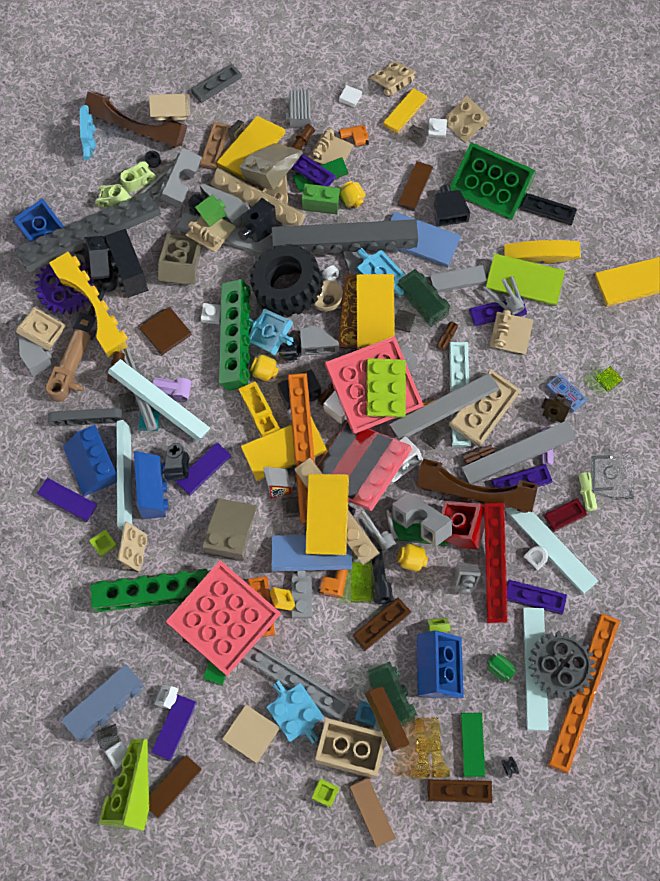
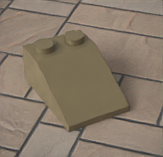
[239,143,303,190]
[158,232,202,285]
[203,498,257,561]

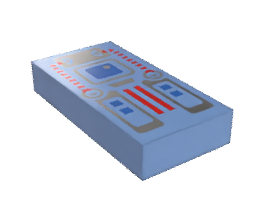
[546,374,587,413]

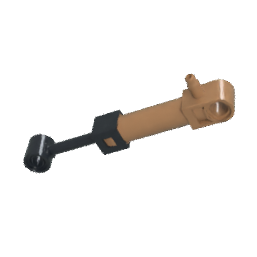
[46,268,118,402]

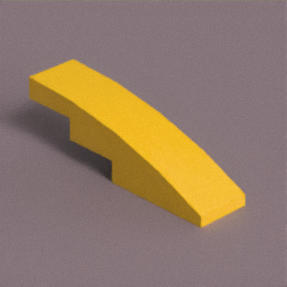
[504,240,581,264]
[238,381,280,437]

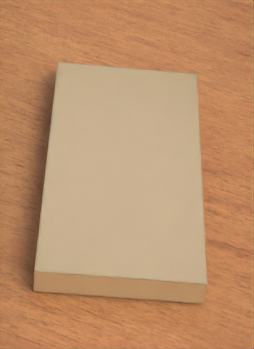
[449,369,521,447]

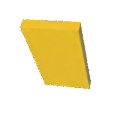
[217,116,286,180]
[594,257,660,307]
[357,274,395,349]
[241,417,327,482]
[306,474,349,555]

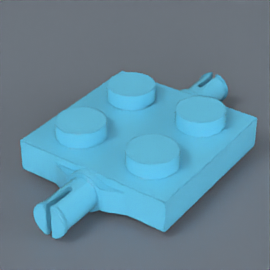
[80,105,96,160]
[355,248,406,297]
[249,309,293,355]
[267,680,325,744]

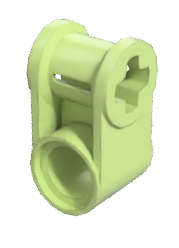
[121,161,156,192]
[95,184,131,209]

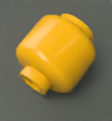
[340,181,366,208]
[250,354,279,382]
[397,544,428,572]

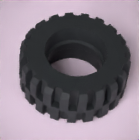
[250,244,323,317]

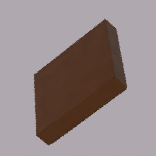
[140,307,192,355]

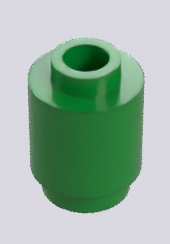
[486,653,517,683]

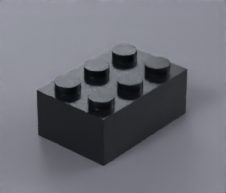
[105,229,148,298]

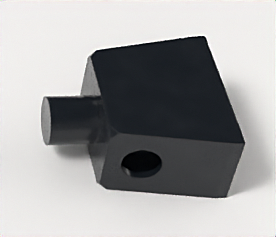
[434,184,470,227]
[238,198,277,242]

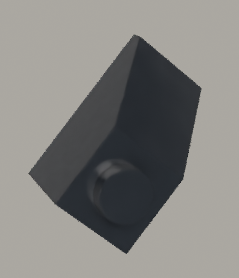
[82,236,109,279]

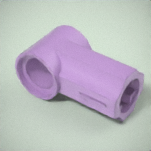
[153,377,192,402]

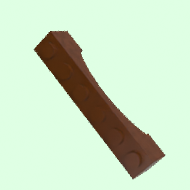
[84,91,188,148]
[417,459,539,513]

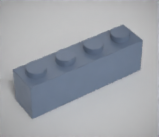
[61,664,144,742]

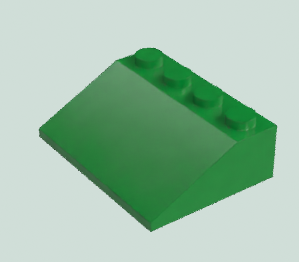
[450,142,536,219]

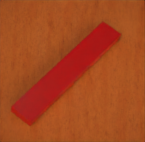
[484,503,508,623]

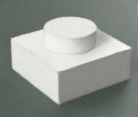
[428,118,447,138]
[201,303,221,324]
[154,685,178,709]

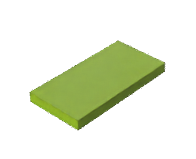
[486,253,565,306]

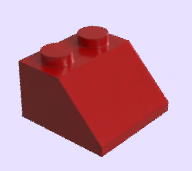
[441,501,485,550]

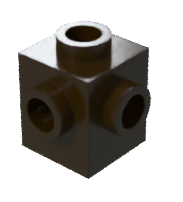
[541,393,573,423]

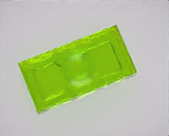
[351,562,371,603]

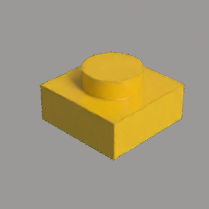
[270,587,295,611]

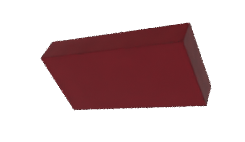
[543,498,588,533]

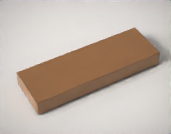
[199,122,231,171]
[349,778,396,848]

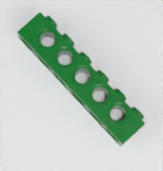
[219,279,251,391]
[90,569,211,613]

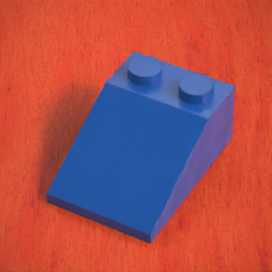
[13,198,64,242]

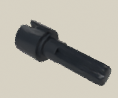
[372,548,393,605]

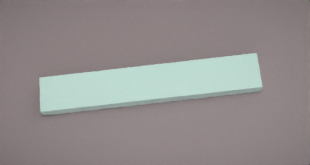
[449,342,471,447]
[108,359,210,442]
[116,420,132,531]
[505,507,598,595]
[523,608,549,731]

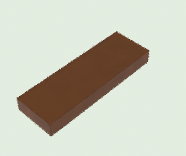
[398,161,433,211]
[352,597,411,652]
[364,687,410,752]
[149,755,202,819]
[428,779,492,803]

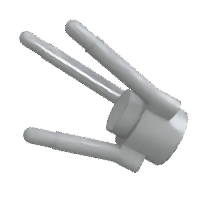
[483,276,525,315]
[361,509,398,551]

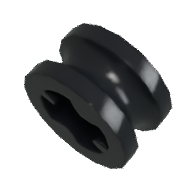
[144,150,161,168]
[501,756,519,778]

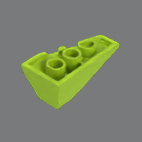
[98,739,149,831]

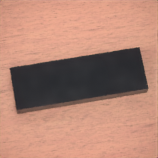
[521,193,577,226]

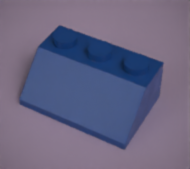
[63,425,117,496]
[134,451,169,520]
[416,630,464,699]

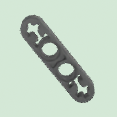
[48,408,122,427]

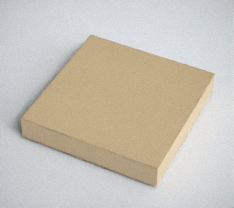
[16,307,66,351]
[222,705,280,764]

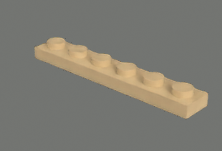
[210,168,306,226]
[294,458,380,565]

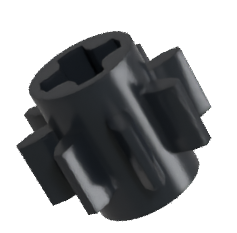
[188,194,208,215]
[279,339,301,363]

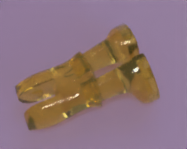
[410,717,451,779]

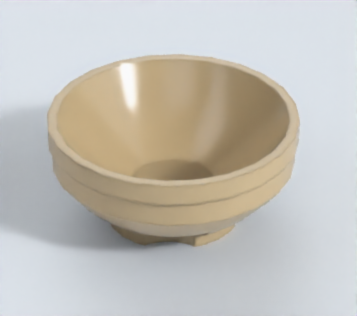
[312,280,344,311]

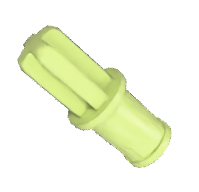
[578,472,597,511]

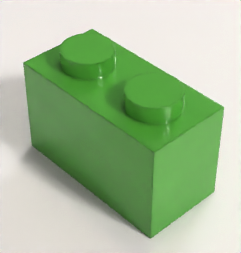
[302,184,340,214]

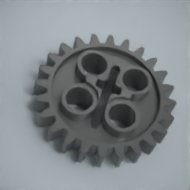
[528,631,596,699]

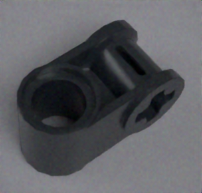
[164,443,190,481]

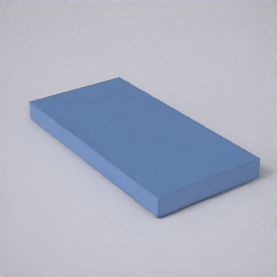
[391,212,461,267]
[272,535,352,571]

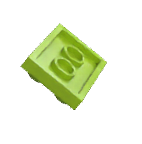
[366,358,406,418]

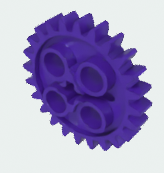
[34,260,95,315]

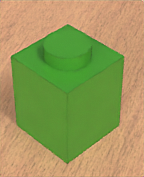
[195,194,227,227]

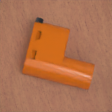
[339,124,369,146]
[317,569,348,598]

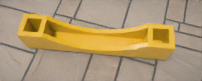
[49,252,128,358]

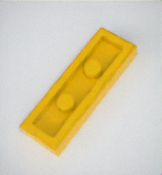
[383,88,427,134]

